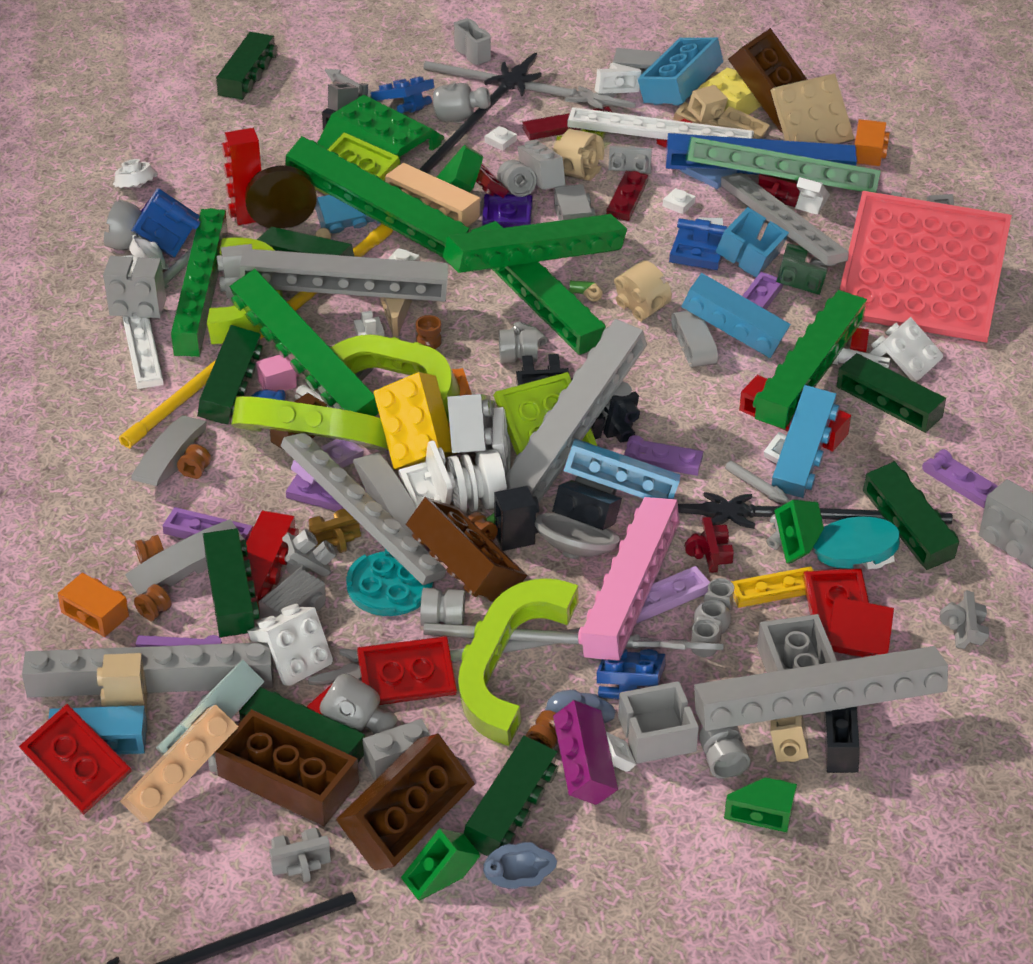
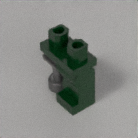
[776,243,828,295]

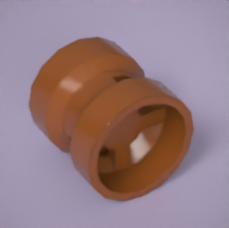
[416,315,442,349]
[525,710,558,749]

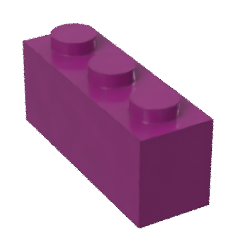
[553,700,618,805]

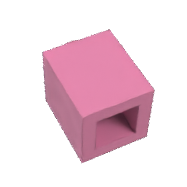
[256,355,299,392]

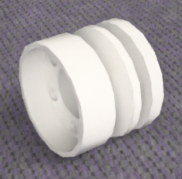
[447,449,507,513]

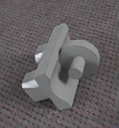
[608,145,652,173]
[282,529,337,577]
[940,590,989,649]
[269,827,331,883]

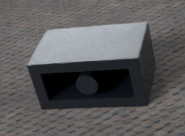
[552,480,622,530]
[494,486,540,551]
[824,706,860,773]

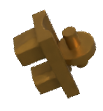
[309,509,361,553]

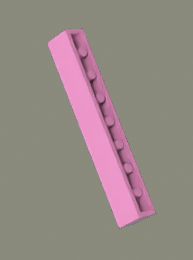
[578,497,680,661]

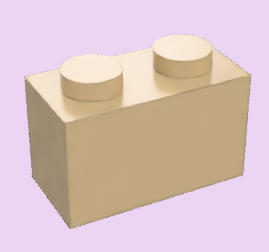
[97,653,148,714]

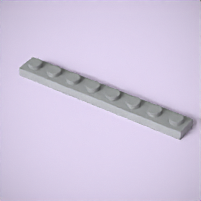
[721,173,849,266]
[281,433,446,585]

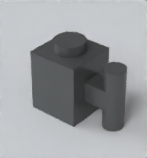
[328,83,368,111]

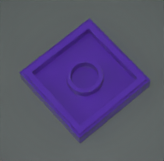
[482,194,532,228]

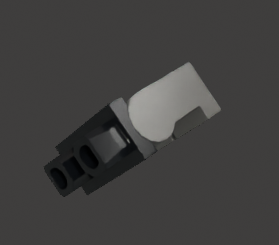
[602,381,640,443]

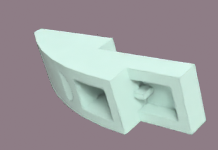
[156,660,264,755]

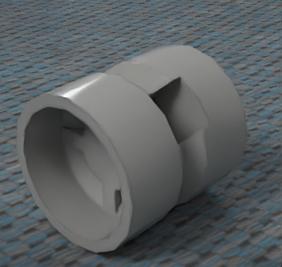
[497,159,536,197]
[499,328,538,364]
[420,588,465,626]
[699,726,750,779]

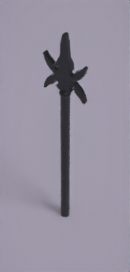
[419,53,542,174]
[678,492,953,529]
[106,891,356,964]

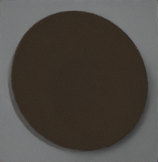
[245,165,317,229]

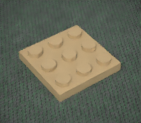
[770,73,855,144]

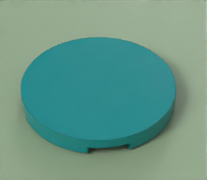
[813,517,900,569]
[346,549,434,616]

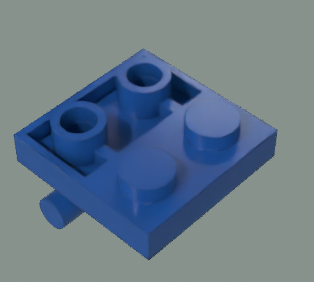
[370,76,435,114]
[131,188,200,258]
[669,218,728,271]
[597,649,666,699]

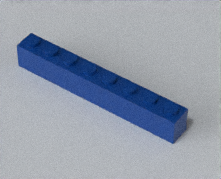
[666,133,857,175]

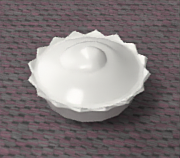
[113,159,158,188]
[129,235,169,270]

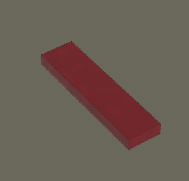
[522,106,613,140]

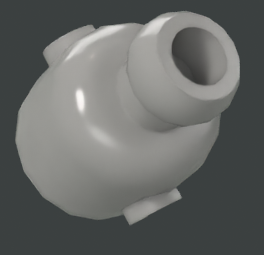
[433,82,491,123]
[320,674,398,735]

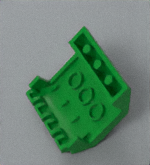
[317,95,444,181]

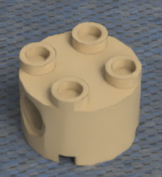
[553,129,604,181]
[614,261,672,322]

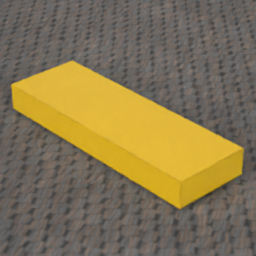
[731,566,814,608]

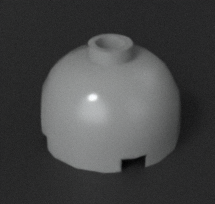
[104,199,143,250]

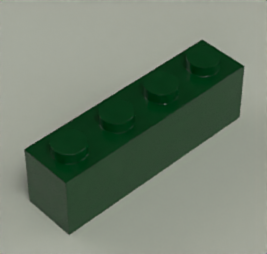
[216,32,278,100]
[256,227,354,256]
[197,325,263,424]
[836,353,946,433]
[863,461,960,570]
[203,528,260,638]
[239,687,365,763]
[464,735,559,856]

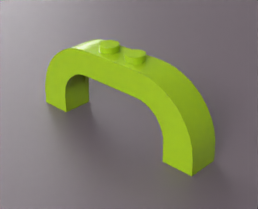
[207,237,283,344]
[317,335,460,423]
[231,396,389,451]
[458,578,579,746]

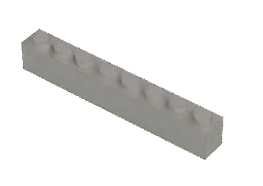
[240,249,448,302]
[505,319,647,502]
[22,642,274,698]
[694,646,948,731]

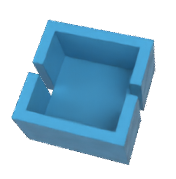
[716,207,789,277]

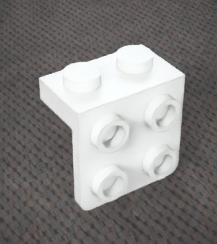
[869,317,943,382]
[399,440,455,508]
[248,604,333,686]

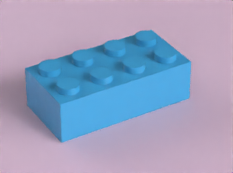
[638,37,724,105]

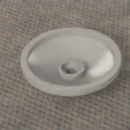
[535,513,620,559]

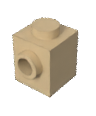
[688,85,728,122]
[770,715,809,762]

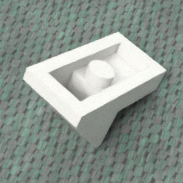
[595,63,642,94]
[795,177,830,215]

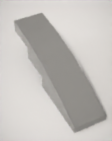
[131,415,207,486]
[353,452,416,536]
[125,519,244,595]

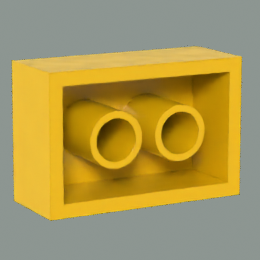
[373,372,456,470]

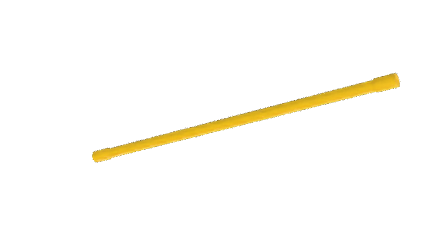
[119,223,393,449]

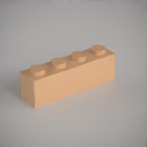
[385,163,480,227]
[120,704,239,823]

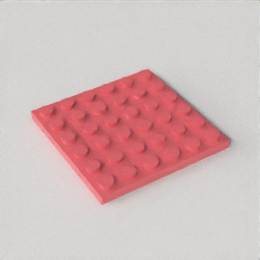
[839,191,1012,343]

